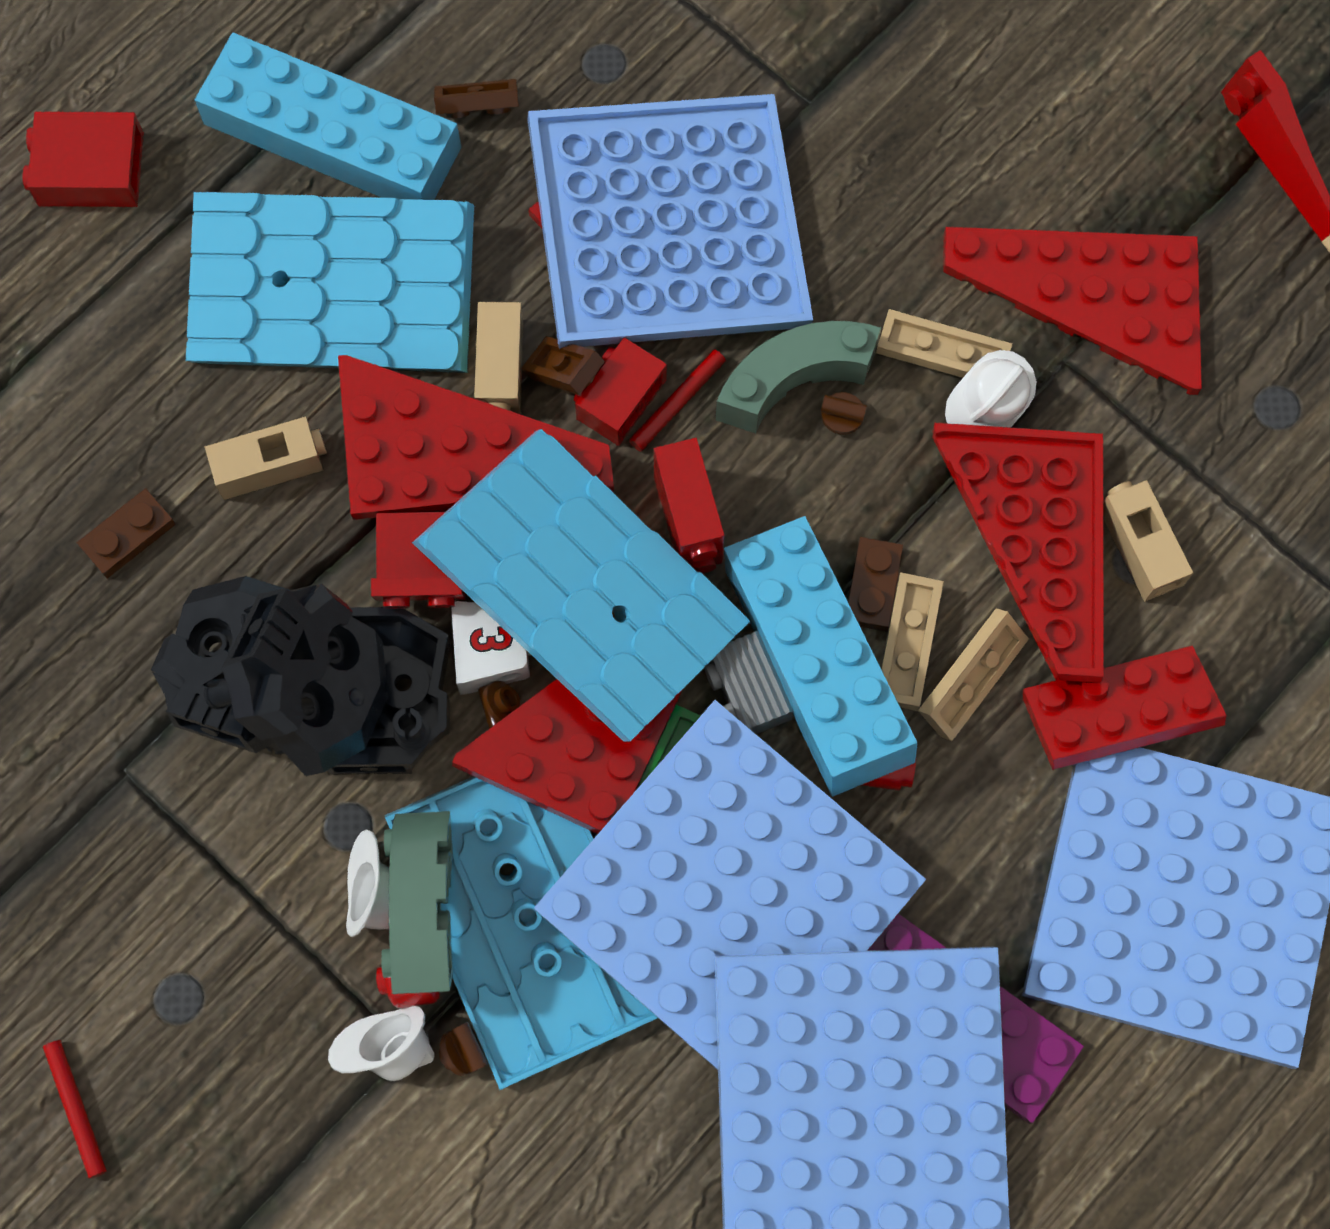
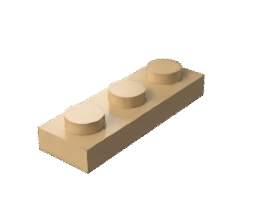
[876,309,1012,378]
[881,572,944,711]
[918,608,1029,741]

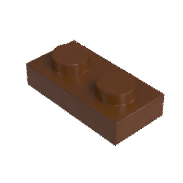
[434,79,519,118]
[521,336,605,395]
[76,488,176,579]
[848,537,903,632]

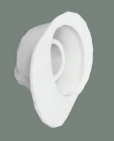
[945,350,1036,428]
[346,830,389,937]
[328,1006,435,1081]

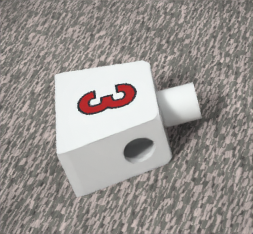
[451,601,531,695]

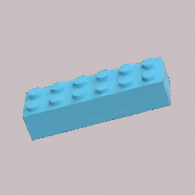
[194,32,462,200]
[724,516,917,797]

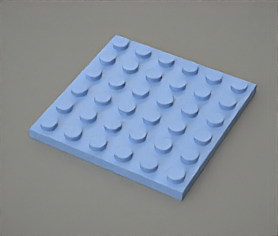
[527,94,813,349]
[534,700,926,1070]
[1022,747,1330,1069]
[715,946,1010,1229]

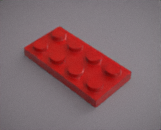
[1023,645,1227,770]

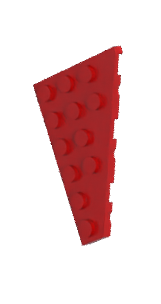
[943,227,1202,395]
[338,355,614,520]
[932,423,1104,683]
[452,679,684,834]

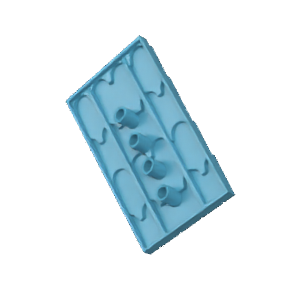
[186,192,474,373]
[412,429,750,742]
[385,776,657,1090]

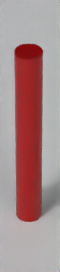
[629,350,726,452]
[43,1040,107,1179]

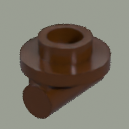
[821,392,867,435]
[478,681,521,729]
[439,1022,488,1076]

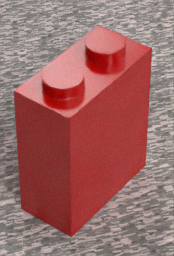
[23,111,144,207]
[653,437,724,574]

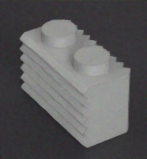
[704,631,794,734]

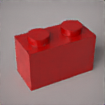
[574,338,667,446]

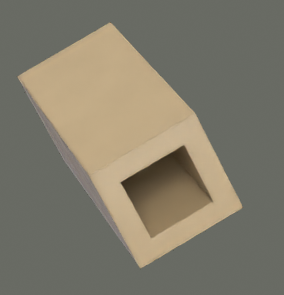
[474,302,523,414]
[204,416,327,500]
[1103,480,1193,602]

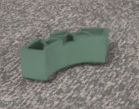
[716,321,881,433]
[381,811,453,994]

